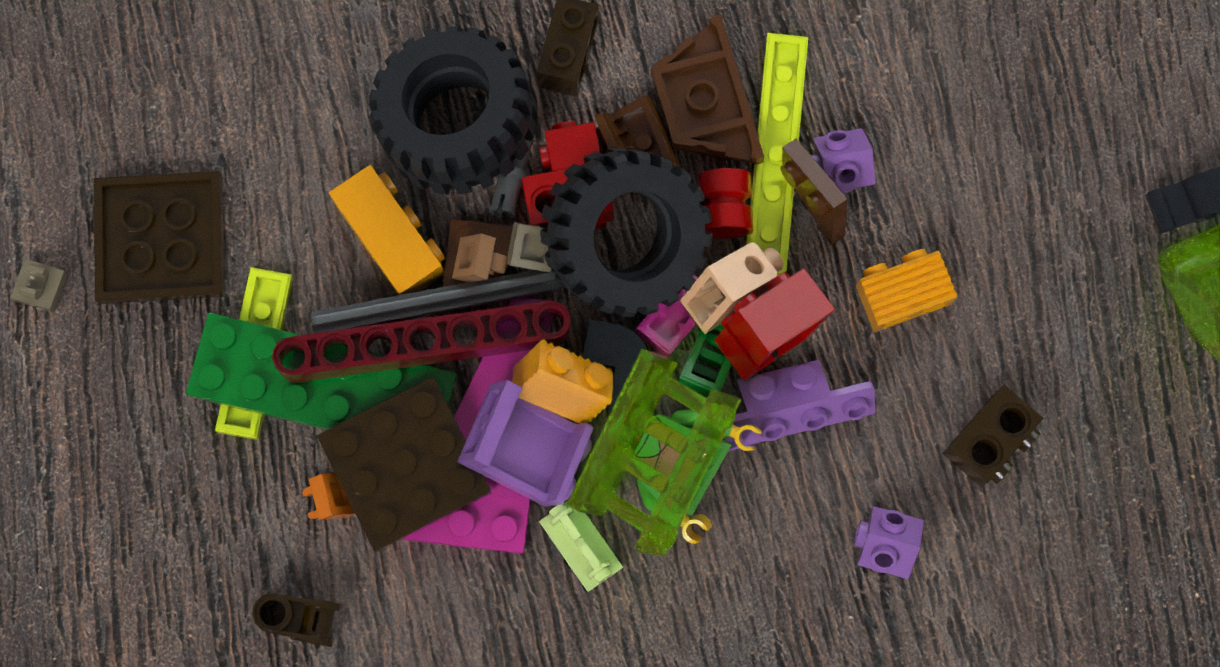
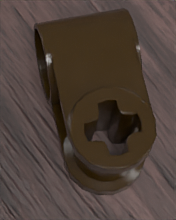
[252,593,341,647]

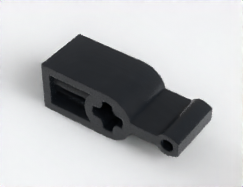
[1145,167,1220,234]

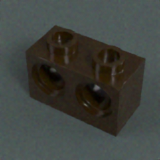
[536,0,599,97]
[942,384,1044,487]

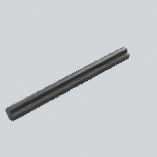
[311,268,562,333]

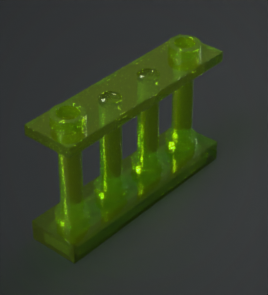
[567,349,741,557]

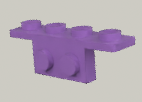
[726,360,876,451]

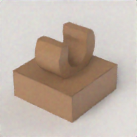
[452,233,507,283]

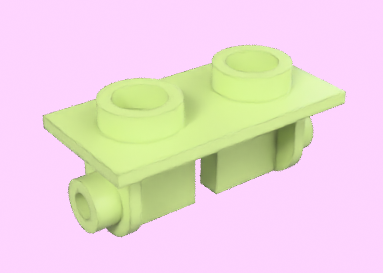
[539,497,623,592]

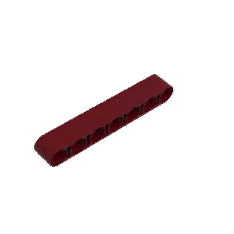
[272,301,571,382]

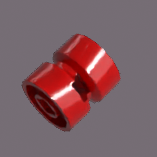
[697,168,753,239]

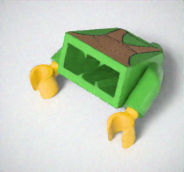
[628,409,762,544]

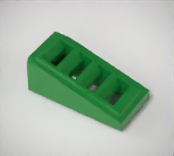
[675,324,732,406]

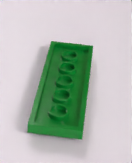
[185,312,457,430]

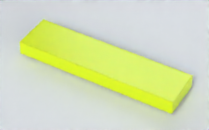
[215,267,294,440]

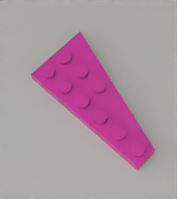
[401,298,554,555]

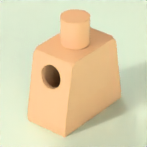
[680,242,783,334]

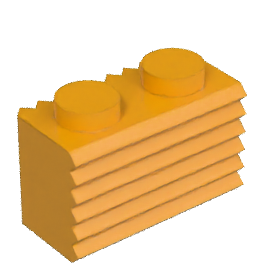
[856,249,957,332]
[512,339,613,424]

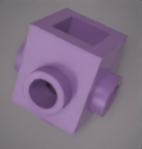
[811,128,876,193]
[854,506,924,579]

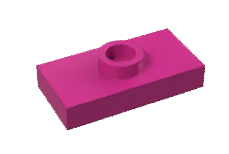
[634,274,698,359]

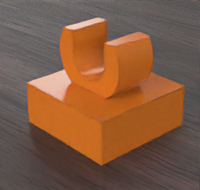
[302,473,355,520]

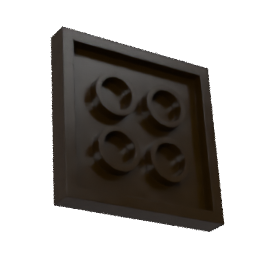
[94,171,225,304]
[317,377,492,552]

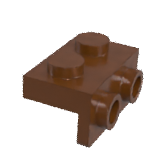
[595,95,681,194]

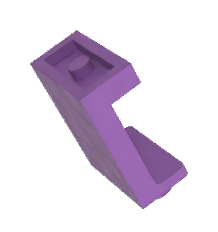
[458,380,593,506]

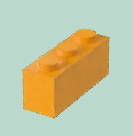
[328,165,446,296]

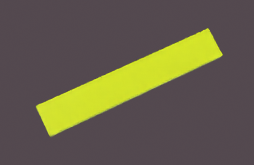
[746,33,808,276]

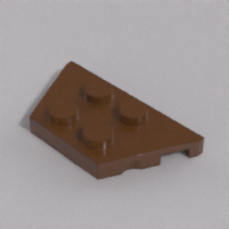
[651,14,764,164]

